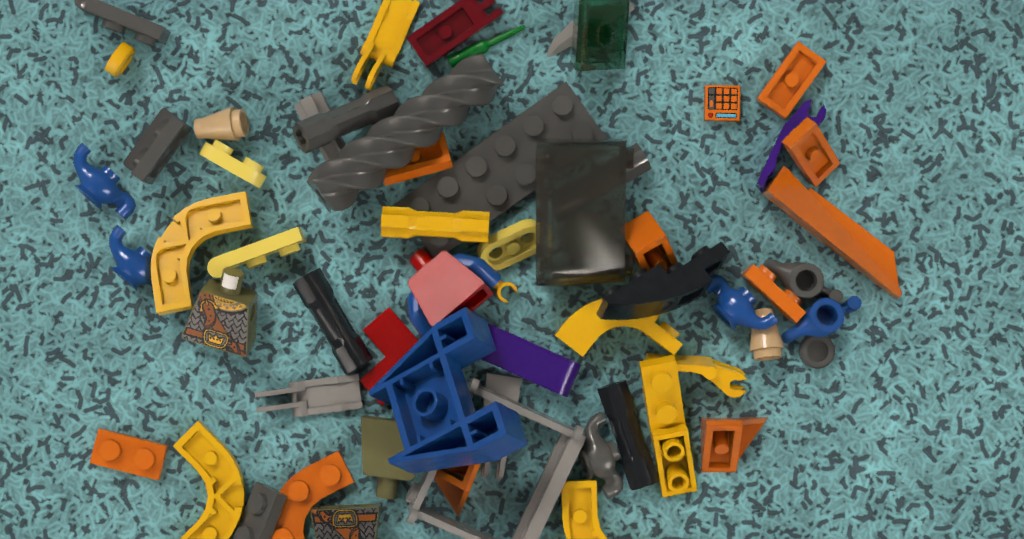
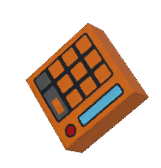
[704,85,741,122]

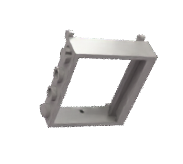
[405,377,586,539]

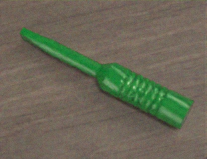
[447,25,526,69]

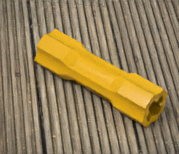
[381,206,490,243]

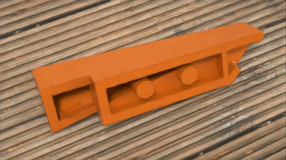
[761,165,902,298]

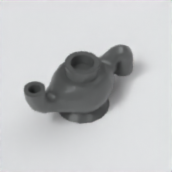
[763,259,843,303]
[578,412,624,500]

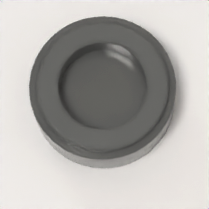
[799,336,835,369]

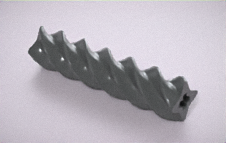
[307,54,504,213]

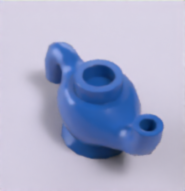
[73,143,136,220]
[109,225,153,293]
[706,274,779,331]
[781,296,862,344]

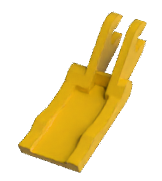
[351,0,420,91]
[644,353,747,398]

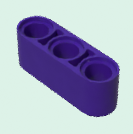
[481,323,582,397]

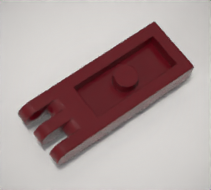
[406,0,504,68]

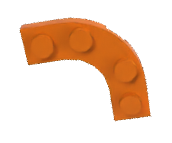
[271,450,355,539]

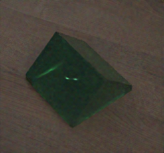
[571,0,630,71]

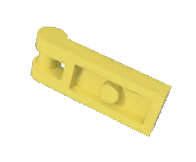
[207,227,306,278]

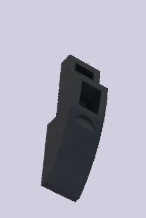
[596,241,730,320]

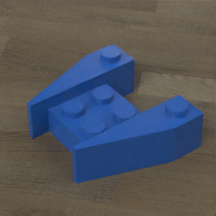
[369,307,528,474]

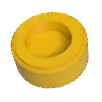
[104,42,136,78]

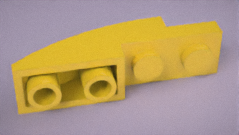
[639,355,697,497]

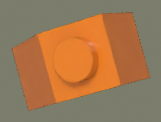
[618,211,678,271]

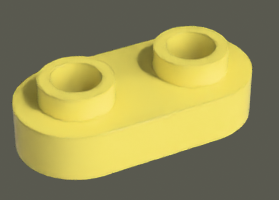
[199,139,267,188]
[477,219,547,271]

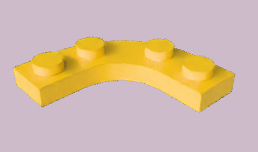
[151,191,253,316]
[173,420,245,539]
[561,479,608,539]

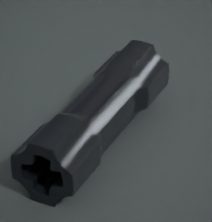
[293,268,373,375]
[597,380,659,490]

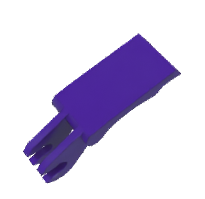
[756,99,826,192]

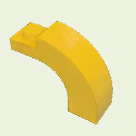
[554,299,683,357]

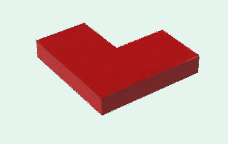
[359,307,419,406]

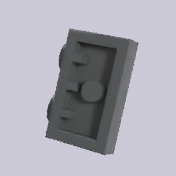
[123,108,192,185]

